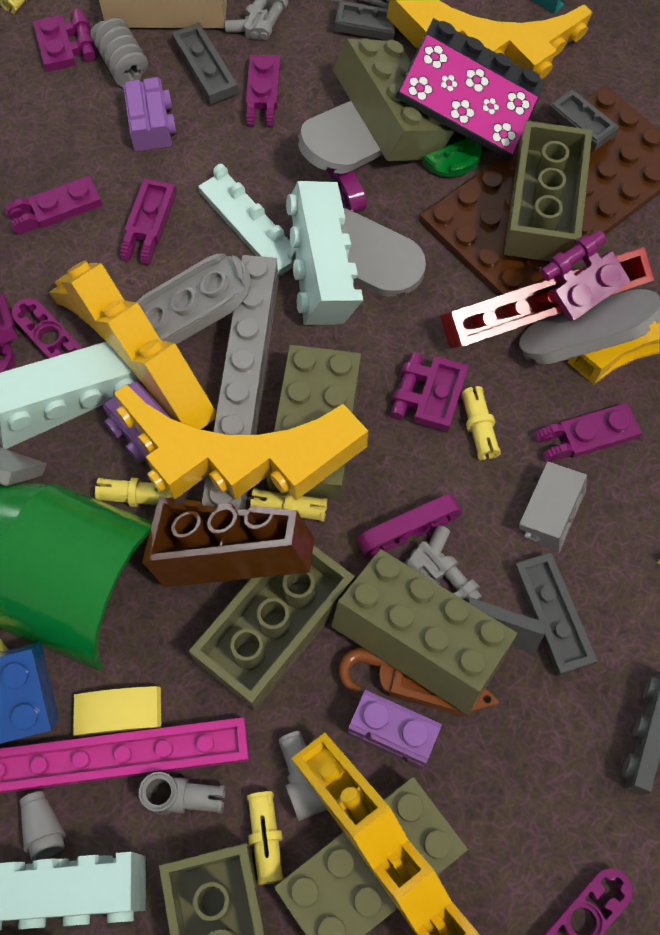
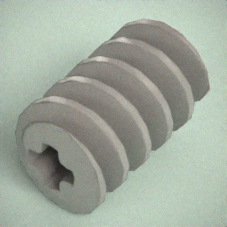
[90,18,148,87]

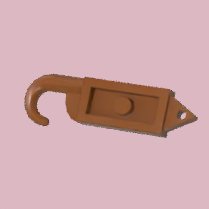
[339,647,499,718]

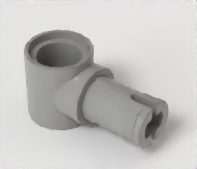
[278,731,327,821]
[139,772,226,815]

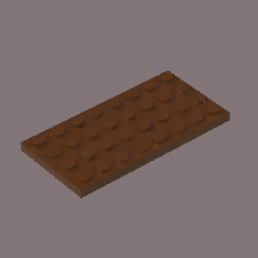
[419,85,660,296]

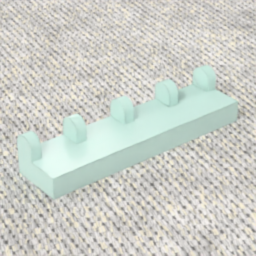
[198,164,296,277]

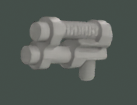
[225,0,288,40]
[404,525,482,602]

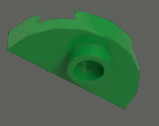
[422,137,482,178]

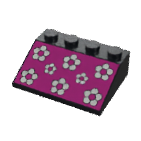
[395,18,545,161]

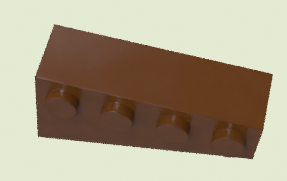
[142,497,315,587]

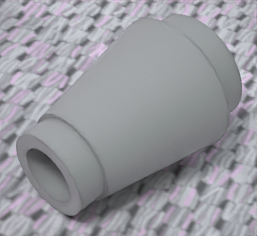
[19,791,66,861]

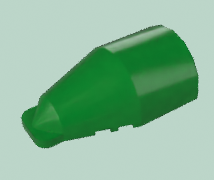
[0,483,152,671]

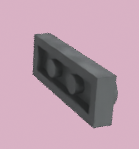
[172,23,239,105]
[513,552,598,676]
[622,671,660,796]

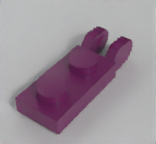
[246,55,281,127]
[4,175,103,235]
[120,179,177,265]
[534,403,642,462]

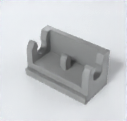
[519,461,587,553]

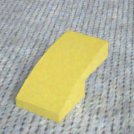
[73,686,161,737]

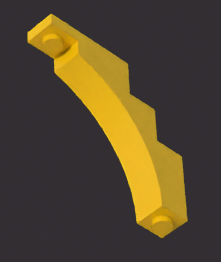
[291,733,479,935]

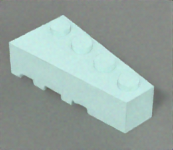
[286,181,363,325]
[0,342,140,449]
[0,852,146,931]

